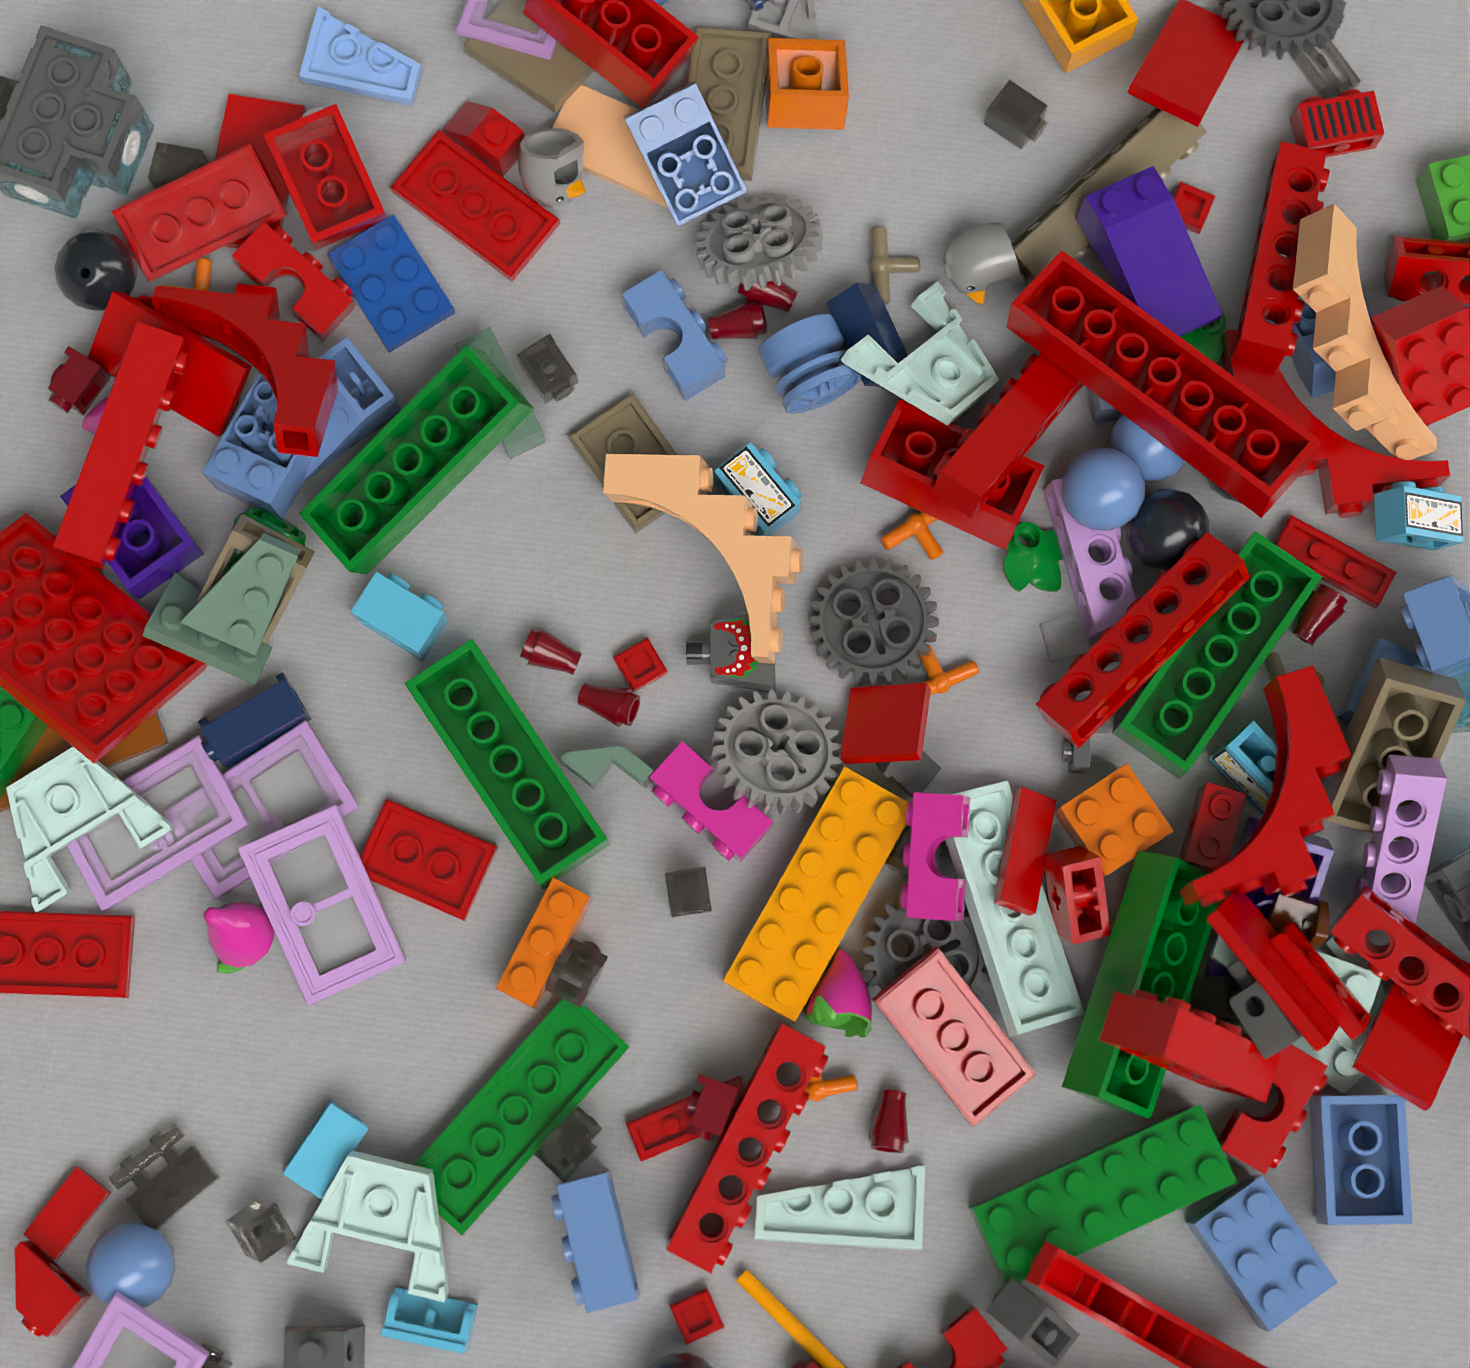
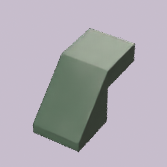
[560,745,654,789]

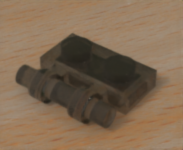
[109,1123,220,1230]

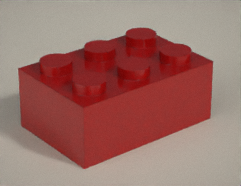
[263,103,386,251]
[1370,286,1470,426]

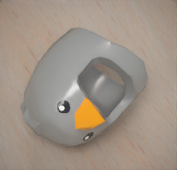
[517,129,585,208]
[944,222,1026,305]

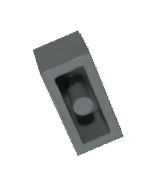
[986,1278,1080,1368]

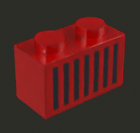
[1290,89,1385,157]

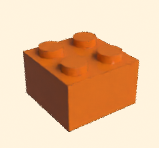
[1054,763,1174,878]

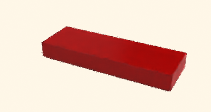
[1274,515,1397,609]
[994,787,1056,916]
[1270,920,1371,1040]
[625,1075,745,1162]

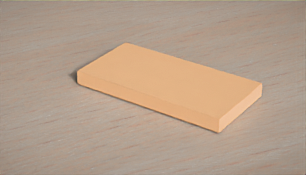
[552,85,668,208]

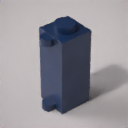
[826,283,908,389]
[198,672,312,768]

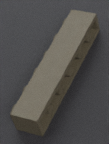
[1011,107,1207,287]

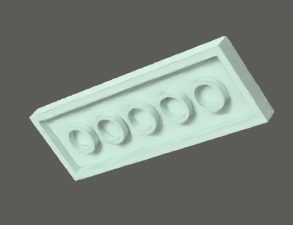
[945,780,1085,1038]

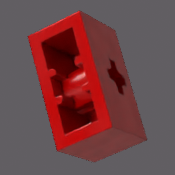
[1179,782,1246,874]
[1043,845,1111,945]

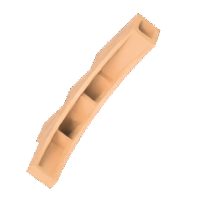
[1293,204,1437,460]
[603,454,803,664]

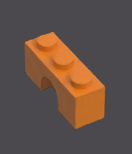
[496,878,592,1009]

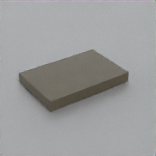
[464,0,594,113]
[568,393,677,533]

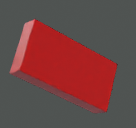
[23,1167,112,1260]

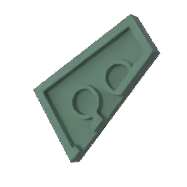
[180,533,301,655]
[142,572,272,685]

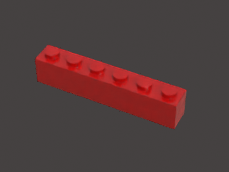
[53,321,190,570]
[932,353,1084,519]

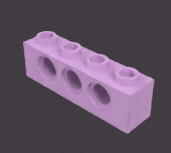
[1043,478,1140,641]
[1355,755,1447,924]

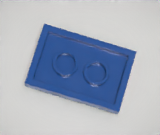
[327,214,455,353]

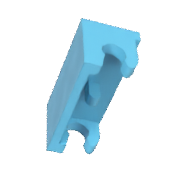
[283,1099,369,1199]
[381,1287,478,1354]

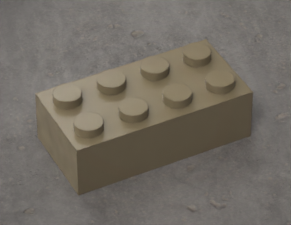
[1323,657,1466,841]

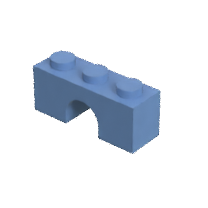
[622,270,727,401]

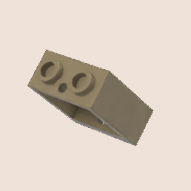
[194,514,315,644]

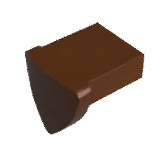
[1267,891,1330,949]

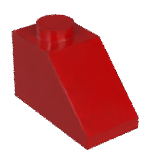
[443,101,525,177]
[14,1240,92,1338]

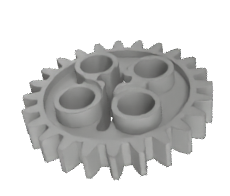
[695,194,823,291]
[710,689,842,815]

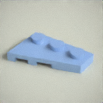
[299,6,422,106]

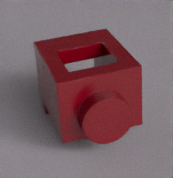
[48,346,110,416]
[684,1074,738,1141]

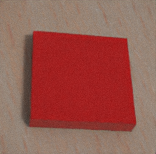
[840,683,931,764]

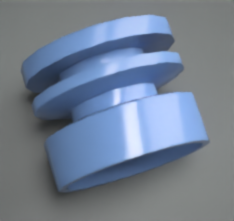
[759,314,861,414]

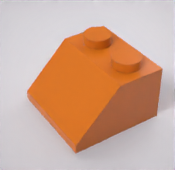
[766,38,849,130]

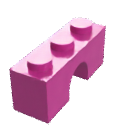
[650,741,773,863]
[901,792,971,921]

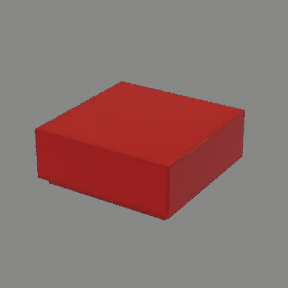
[1173,181,1216,234]
[613,637,668,693]
[669,1287,725,1345]

